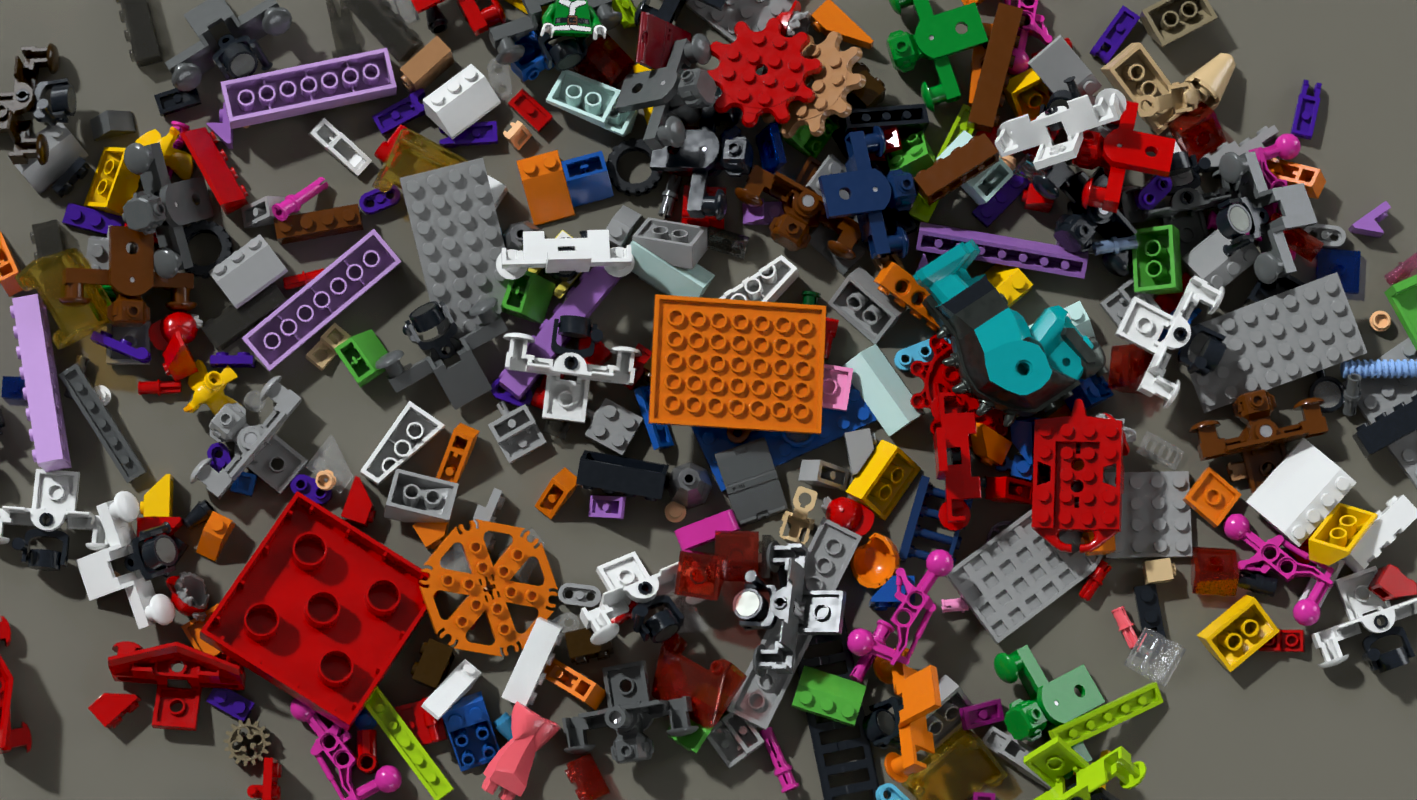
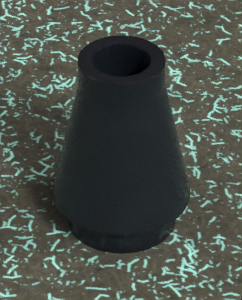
[426,5,448,34]
[183,500,215,530]

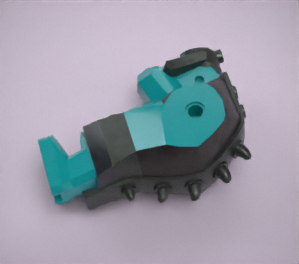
[913,239,1108,427]

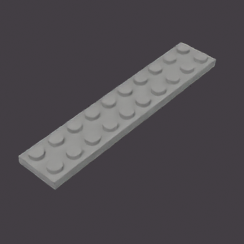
[727,517,862,731]

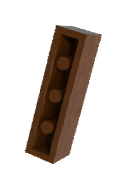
[914,133,999,206]
[274,204,364,245]

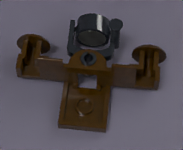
[0,43,77,165]

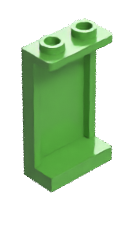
[1384,274,1417,351]

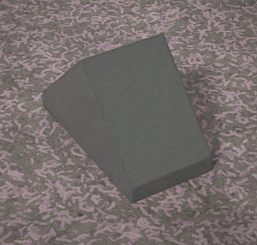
[90,110,136,141]

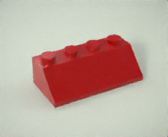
[180,127,249,216]

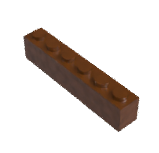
[966,2,1026,133]

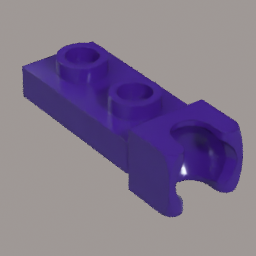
[372,89,425,136]
[438,121,498,148]

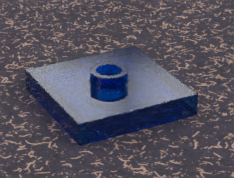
[755,122,787,174]
[1316,248,1361,294]

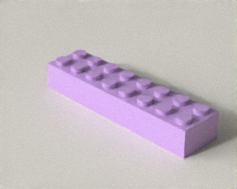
[221,48,397,129]
[242,229,402,372]
[10,294,72,472]

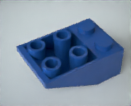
[442,691,500,772]

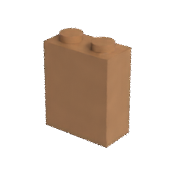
[400,36,454,93]

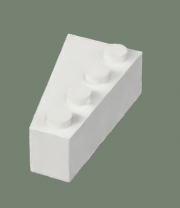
[718,255,799,302]
[360,401,445,486]
[1342,494,1417,573]

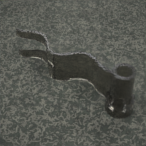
[326,0,363,59]

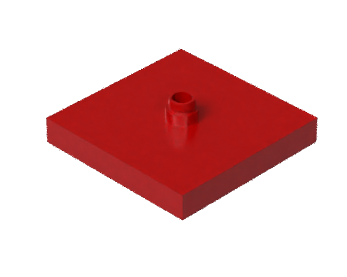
[200,491,440,731]

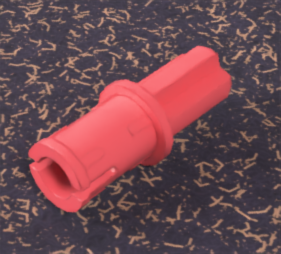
[1111,606,1140,649]

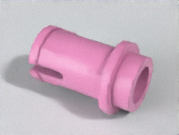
[941,596,969,613]

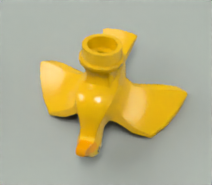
[135,127,193,180]
[183,359,243,415]

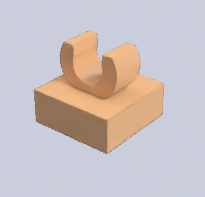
[503,121,532,151]

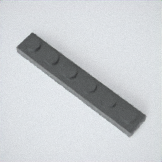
[58,363,147,484]

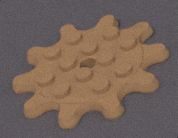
[761,31,866,139]

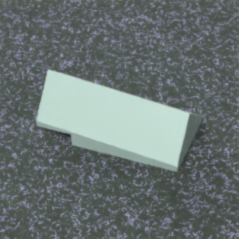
[546,70,638,137]
[630,240,715,297]
[841,344,924,437]

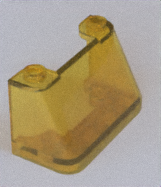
[901,728,1008,800]

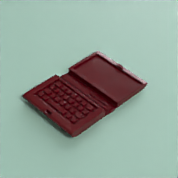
[636,12,692,71]

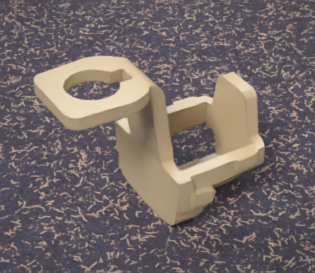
[1136,82,1201,117]
[779,486,818,545]

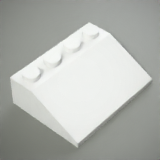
[1246,438,1357,547]

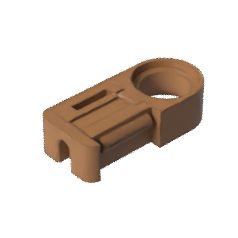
[1226,461,1271,482]

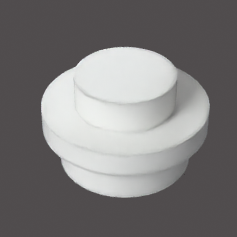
[94,385,111,406]

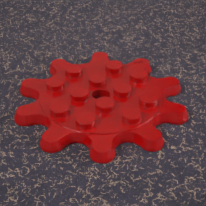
[707,18,823,128]
[910,335,1008,447]

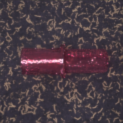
[1384,252,1417,286]

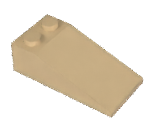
[1101,43,1182,135]

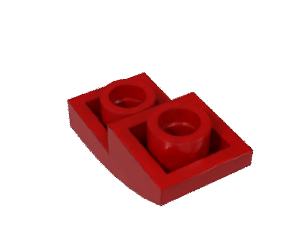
[1258,629,1305,652]

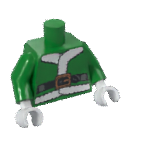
[540,0,606,40]

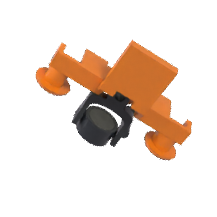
[863,647,942,783]

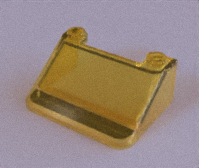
[372,128,468,192]
[15,248,112,350]

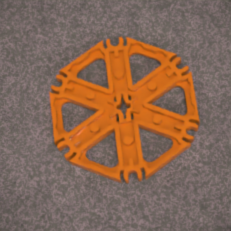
[419,519,558,657]

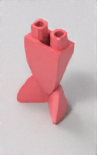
[482,701,561,800]

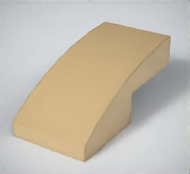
[306,323,351,371]

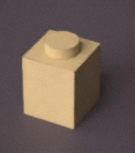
[1142,558,1176,585]

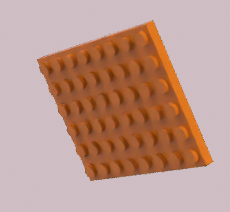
[648,294,826,434]

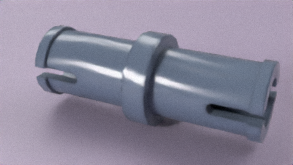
[1092,235,1138,256]

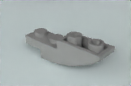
[1202,125,1279,172]
[473,488,505,553]
[980,725,1051,790]

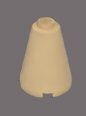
[1184,53,1236,111]

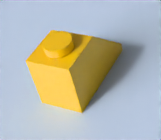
[140,474,174,518]

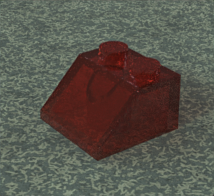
[1167,102,1227,163]
[714,530,759,582]
[1191,547,1239,596]
[674,550,728,601]

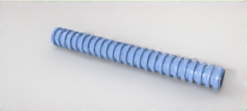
[1340,359,1417,379]

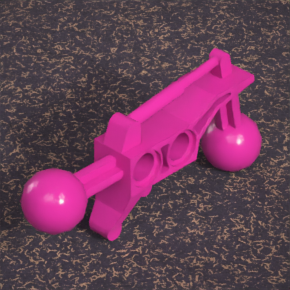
[1005,0,1053,75]
[1249,133,1301,261]
[1223,513,1334,626]
[847,549,954,665]
[290,698,402,800]

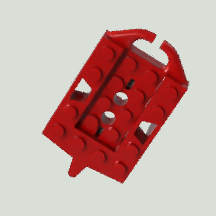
[1031,399,1124,553]

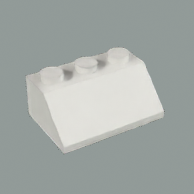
[423,64,501,140]

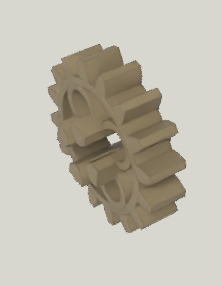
[223,718,272,766]

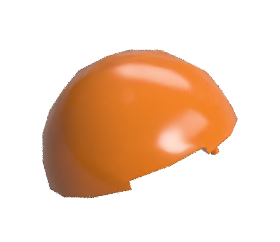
[850,533,900,588]

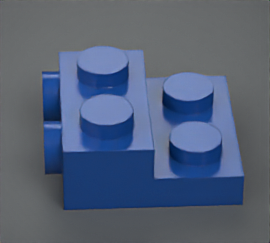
[510,31,554,82]

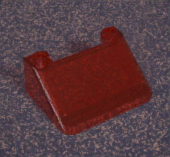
[652,633,747,728]

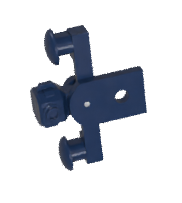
[818,126,917,259]

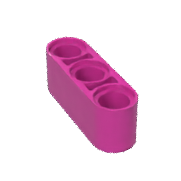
[674,509,740,552]

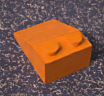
[516,150,575,226]

